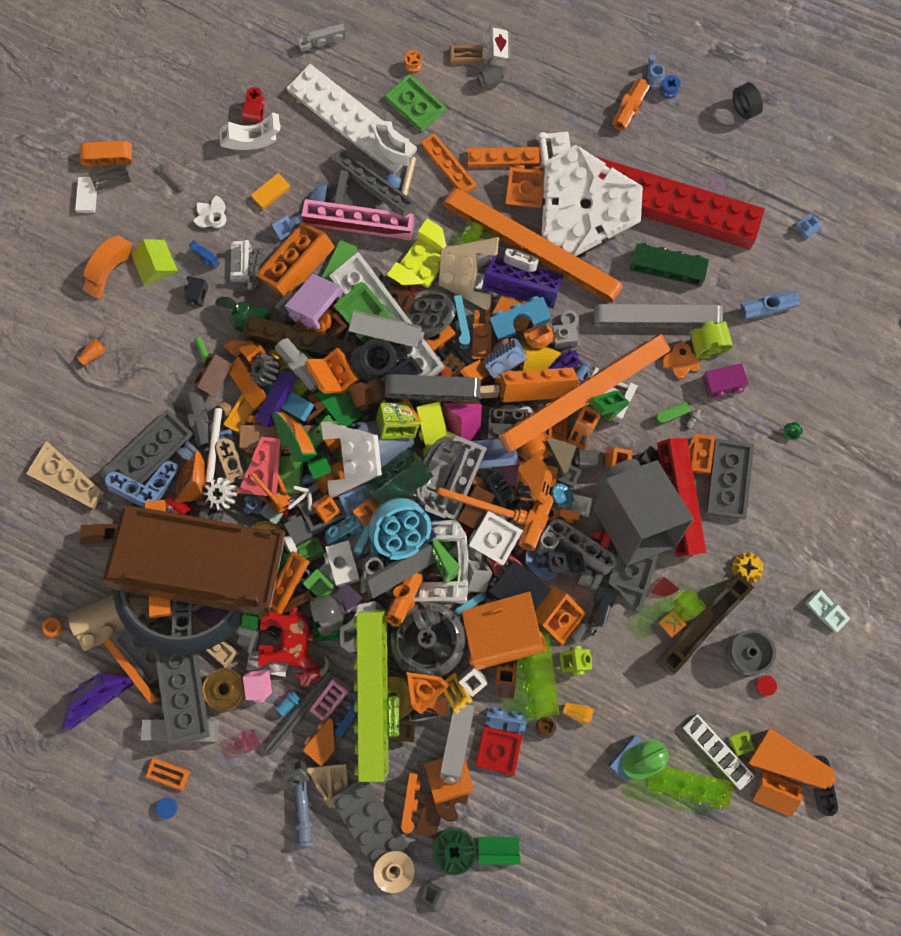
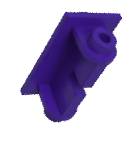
[547,349,581,369]

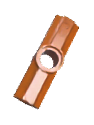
[612,78,650,131]
[518,494,554,551]
[385,573,423,626]

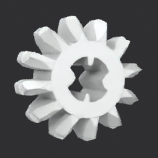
[203,478,237,511]

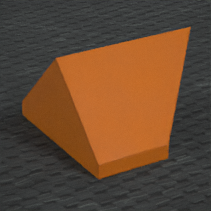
[407,672,450,714]

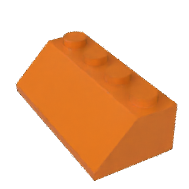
[256,222,335,298]

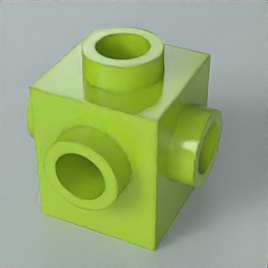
[559,646,592,676]

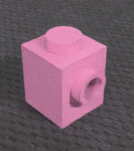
[243,670,272,702]

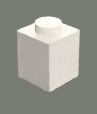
[459,666,487,697]

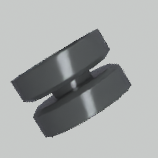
[726,629,776,676]

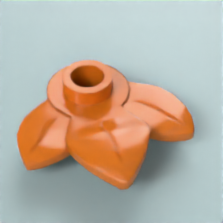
[663,342,700,380]

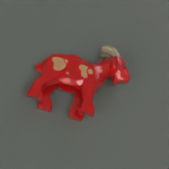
[258,607,330,686]

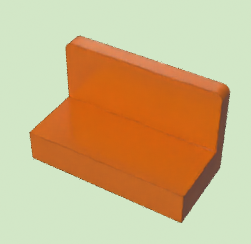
[753,771,802,817]

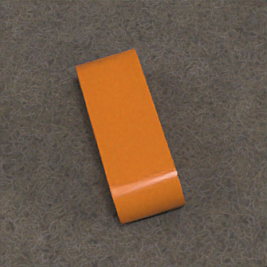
[79,141,132,167]

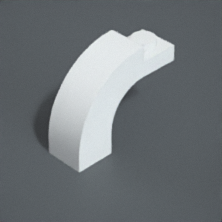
[219,113,280,150]

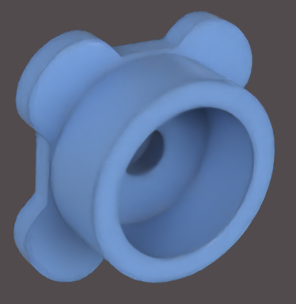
[243,495,263,514]

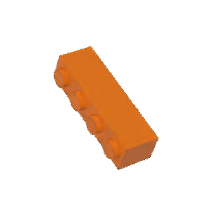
[499,368,579,402]

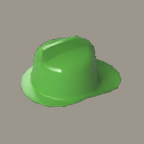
[621,739,669,780]

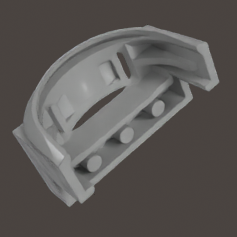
[416,432,487,520]

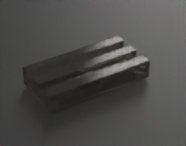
[89,163,131,191]

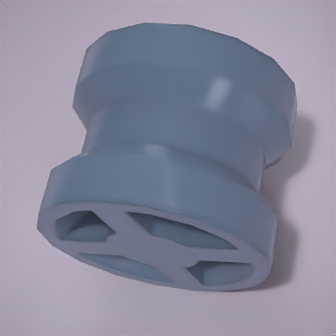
[176,441,201,461]

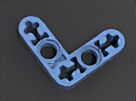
[105,461,179,508]

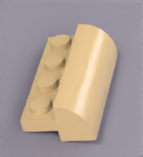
[68,594,158,651]

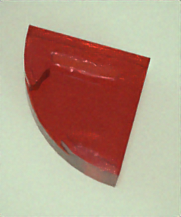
[651,577,679,597]

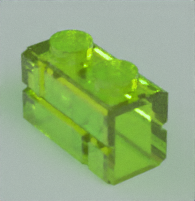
[670,589,706,622]

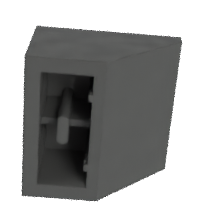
[488,408,528,439]
[296,492,347,537]

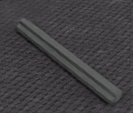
[264,670,336,754]

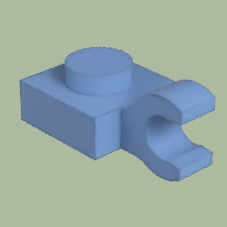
[270,211,303,240]

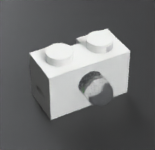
[324,540,361,587]

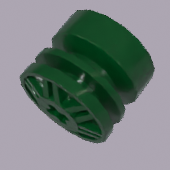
[432,827,476,875]

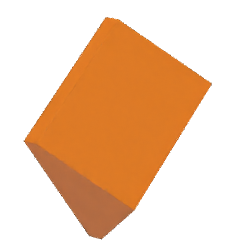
[175,451,207,503]

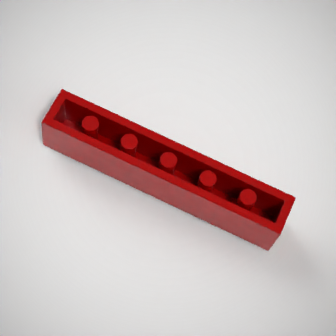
[657,438,707,557]

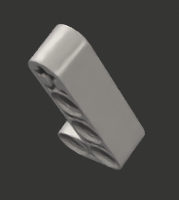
[536,519,617,576]

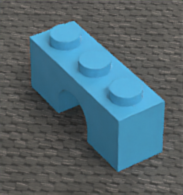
[490,296,551,341]

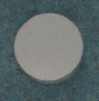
[560,310,579,326]

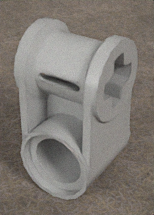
[360,554,383,593]

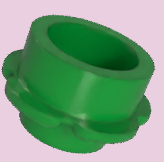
[784,422,803,440]

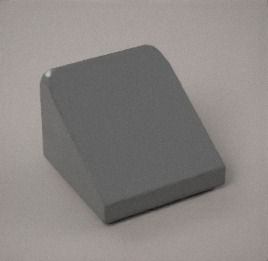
[418,880,449,911]

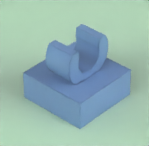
[794,213,822,240]

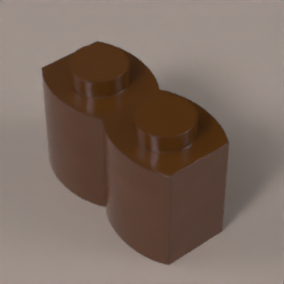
[347,377,392,413]

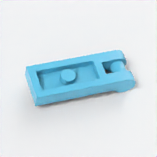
[453,295,470,351]

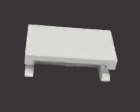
[230,240,252,282]

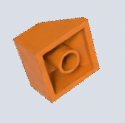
[535,586,587,645]

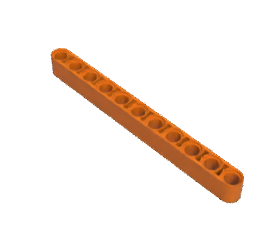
[443,188,623,303]
[498,333,671,453]

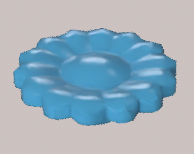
[551,483,574,508]

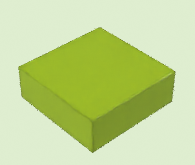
[728,730,756,756]

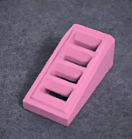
[309,677,351,721]

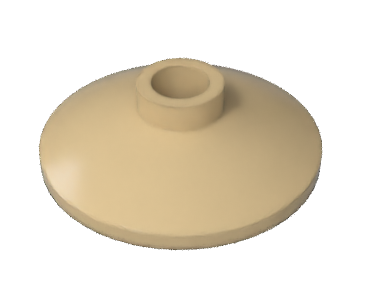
[373,851,415,893]

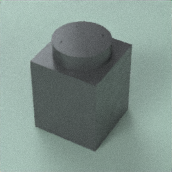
[593,459,694,566]

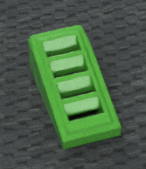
[431,539,460,583]

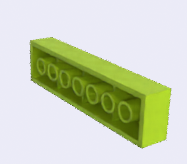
[353,610,389,782]

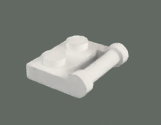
[536,131,570,170]

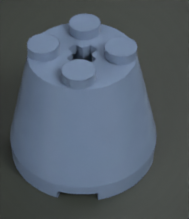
[349,421,414,478]

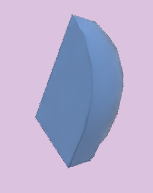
[310,184,329,202]

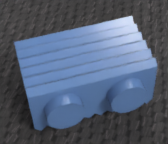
[485,338,527,379]

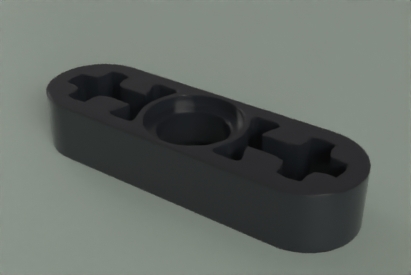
[813,755,838,816]

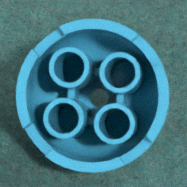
[369,498,431,560]

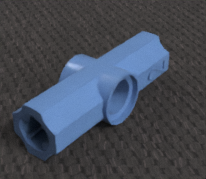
[740,290,800,320]

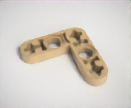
[195,438,246,506]

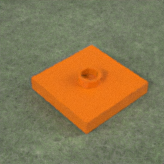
[424,758,475,804]

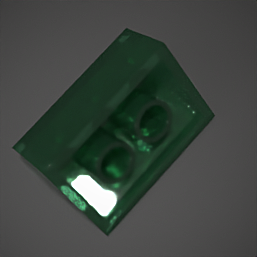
[364,447,434,505]

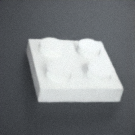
[468,511,523,565]

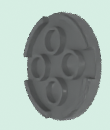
[406,292,455,338]

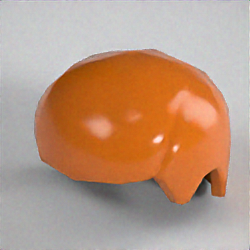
[523,325,554,349]

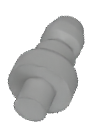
[685,408,701,429]

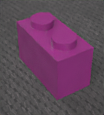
[702,363,748,399]

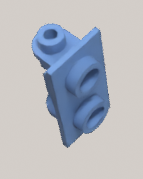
[485,707,527,733]

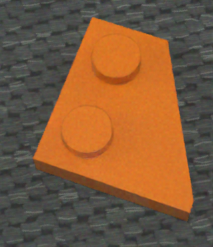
[688,434,715,475]

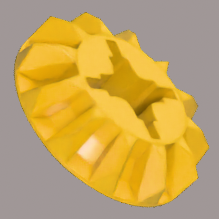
[732,552,764,583]

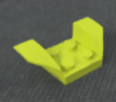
[387,219,446,288]

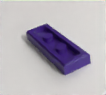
[254,369,298,427]

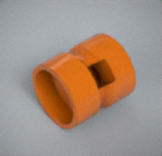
[316,461,345,494]

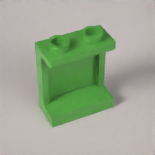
[334,281,394,343]

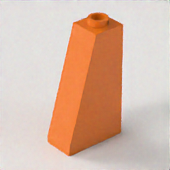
[747,728,836,790]

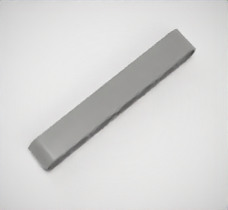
[594,304,723,328]

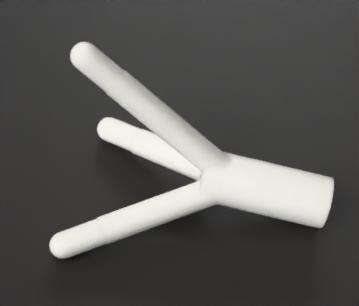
[287,482,319,511]

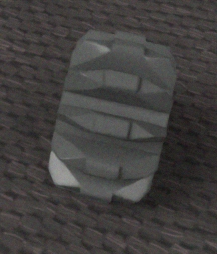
[250,353,281,387]

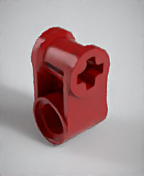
[242,87,265,124]

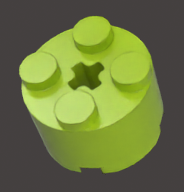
[689,321,733,359]

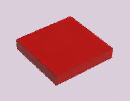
[475,726,523,776]

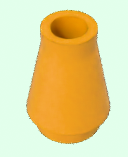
[563,702,594,725]

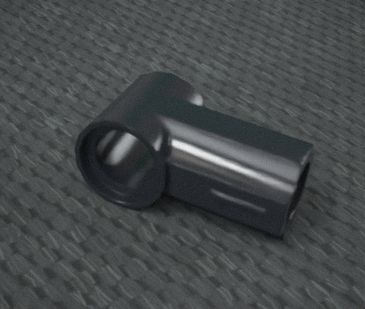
[588,585,618,627]

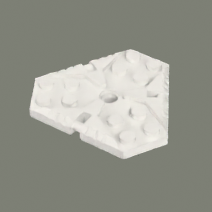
[542,145,643,256]

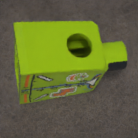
[376,398,420,439]

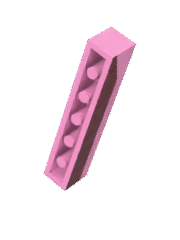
[302,199,414,241]

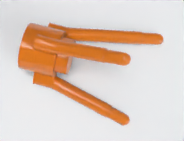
[251,473,291,514]

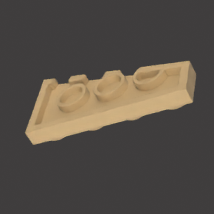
[26,441,104,509]

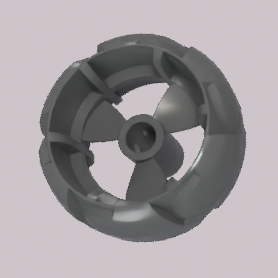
[389,602,466,677]

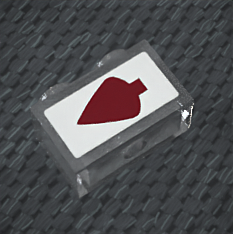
[482,25,511,70]

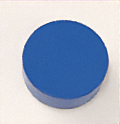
[156,797,178,819]

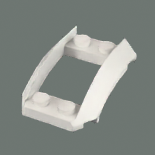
[414,520,469,605]

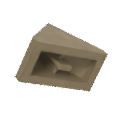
[546,438,576,477]

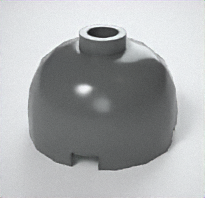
[310,595,347,637]

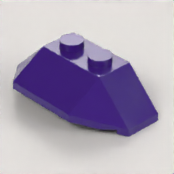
[62,673,135,730]

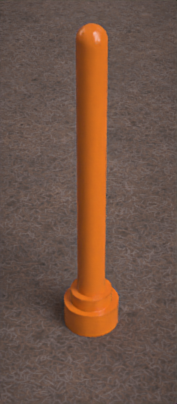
[437,488,528,526]

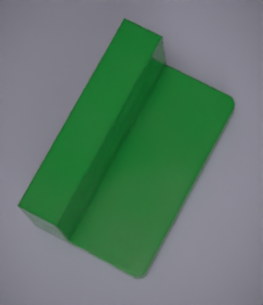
[478,837,520,865]

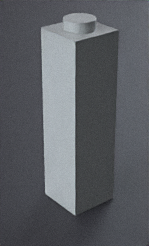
[349,310,424,348]
[440,702,475,784]
[138,720,219,742]

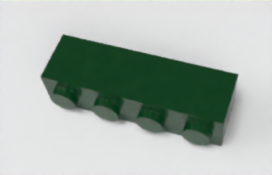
[630,243,709,286]

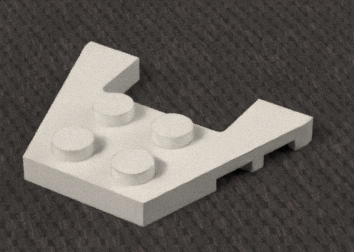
[321,421,382,498]

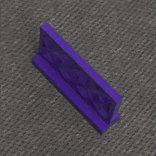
[482,256,564,309]

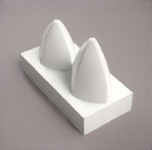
[246,651,289,677]

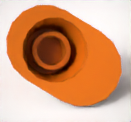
[516,434,551,462]

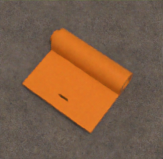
[462,592,547,670]

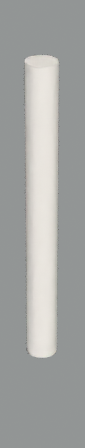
[205,408,222,484]

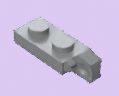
[297,24,346,51]

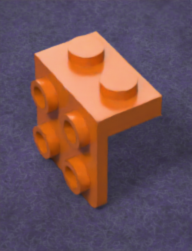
[305,348,360,394]

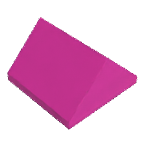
[443,403,482,441]

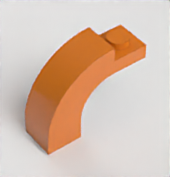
[82,235,133,299]

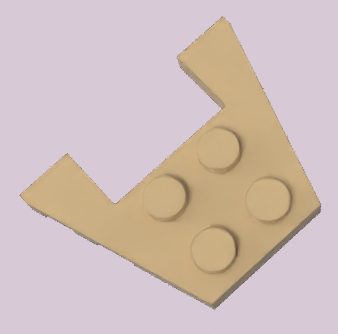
[439,237,499,310]

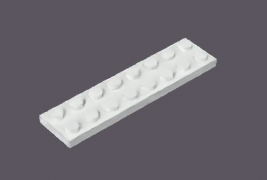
[287,64,417,175]
[329,252,445,376]

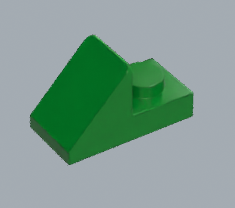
[589,390,630,422]

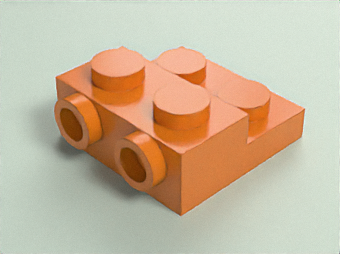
[506,164,545,209]

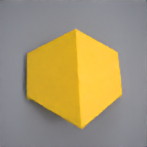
[518,341,561,371]

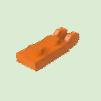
[472,310,491,361]

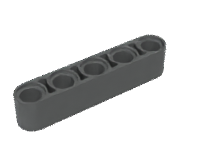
[385,374,481,401]

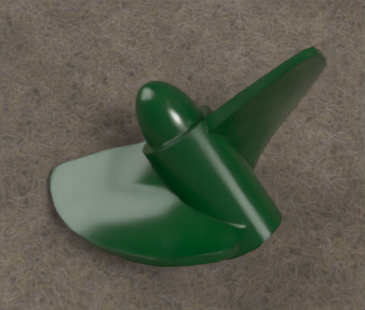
[215,296,273,332]

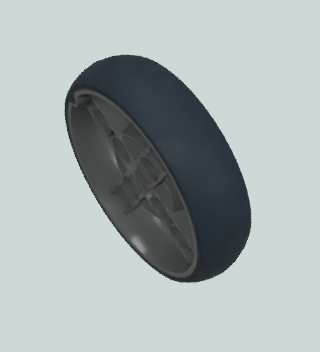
[113,589,243,654]

